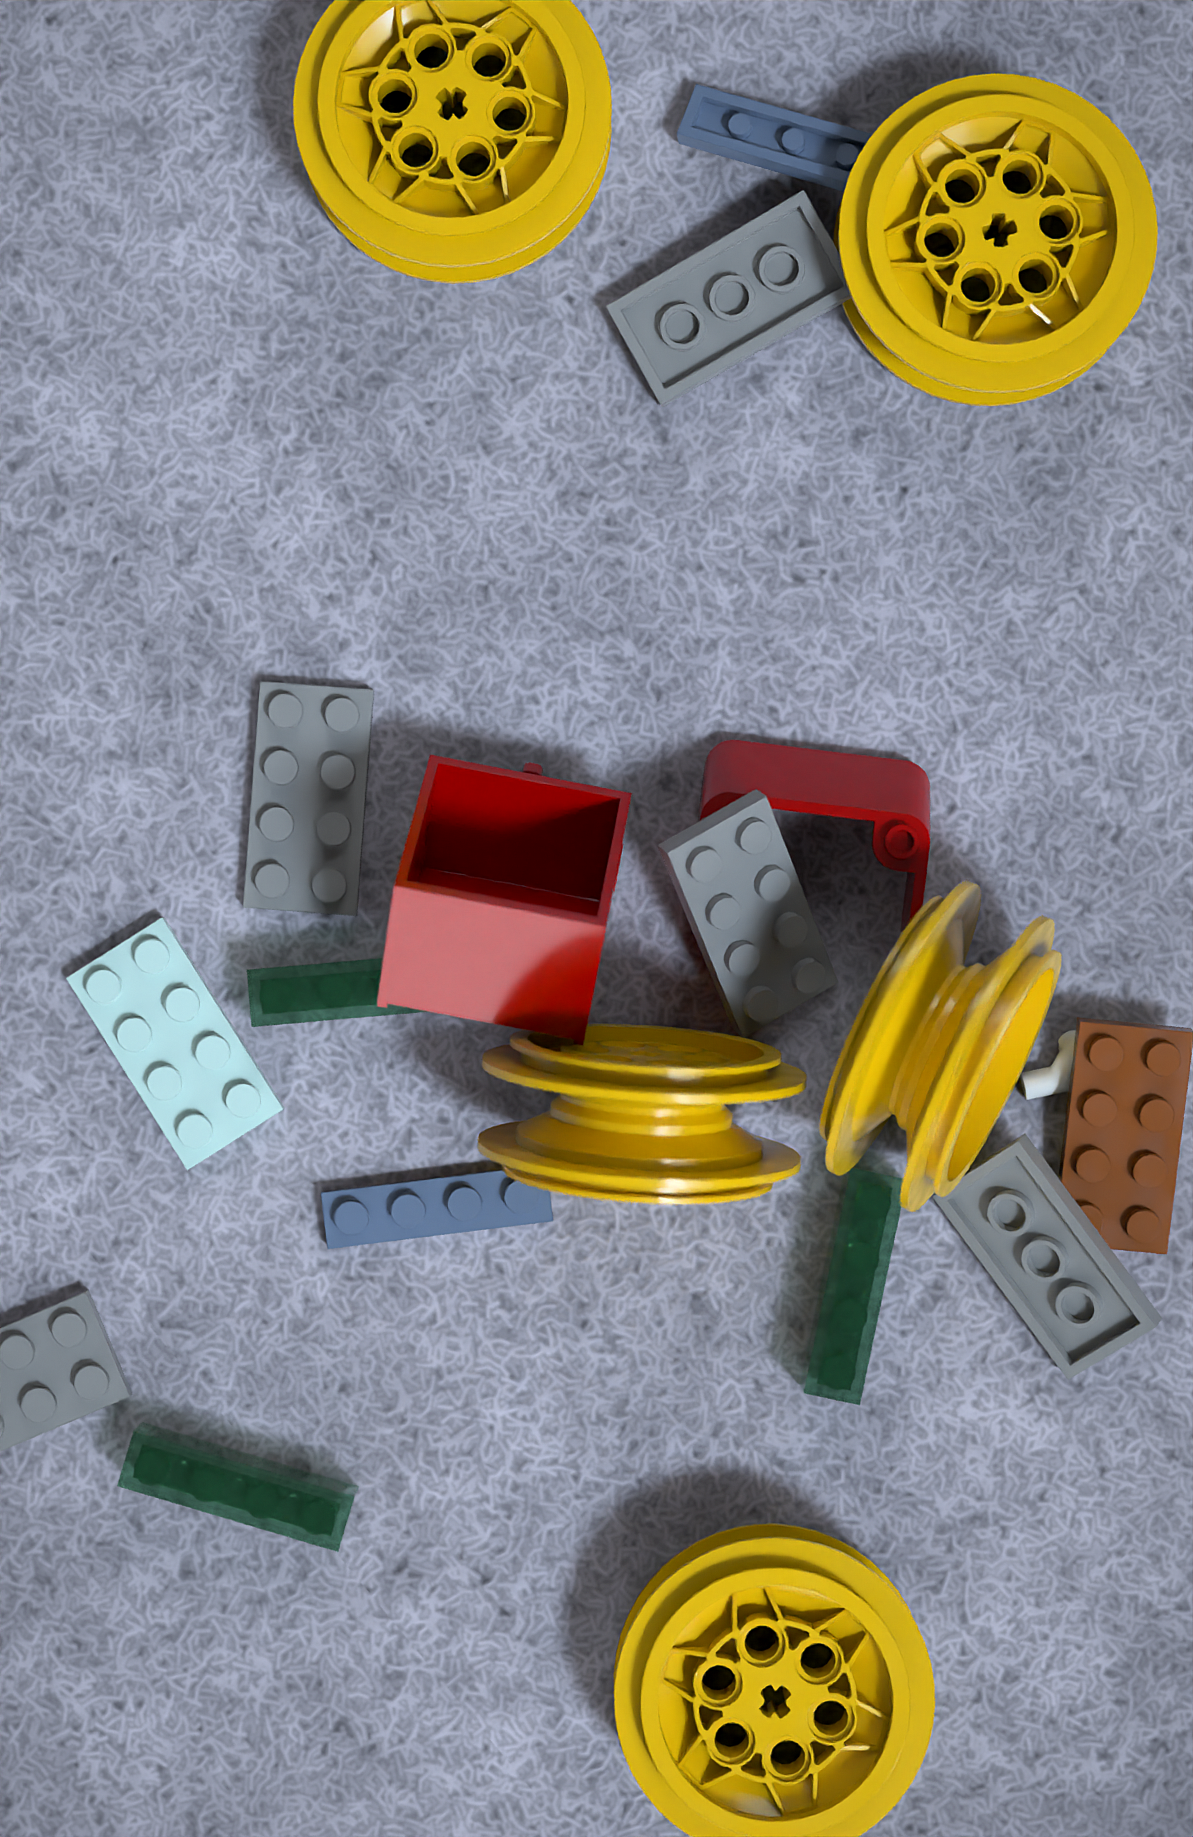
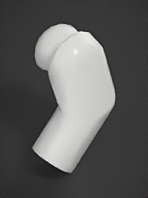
[1020,1030,1076,1100]

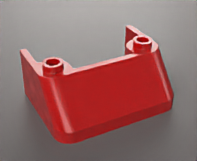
[697,740,930,932]

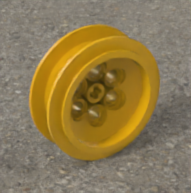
[293,0,612,284]
[833,73,1158,406]
[819,880,1062,1212]
[477,1024,807,1204]
[613,1523,935,1837]

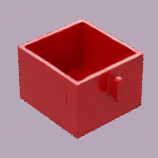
[377,754,632,1046]

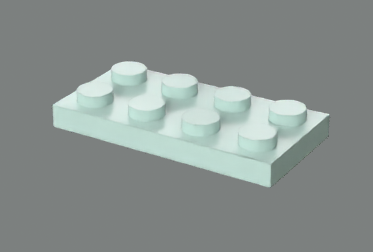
[66,917,285,1170]

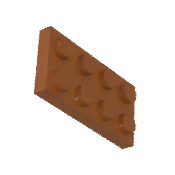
[1058,1017,1193,1255]

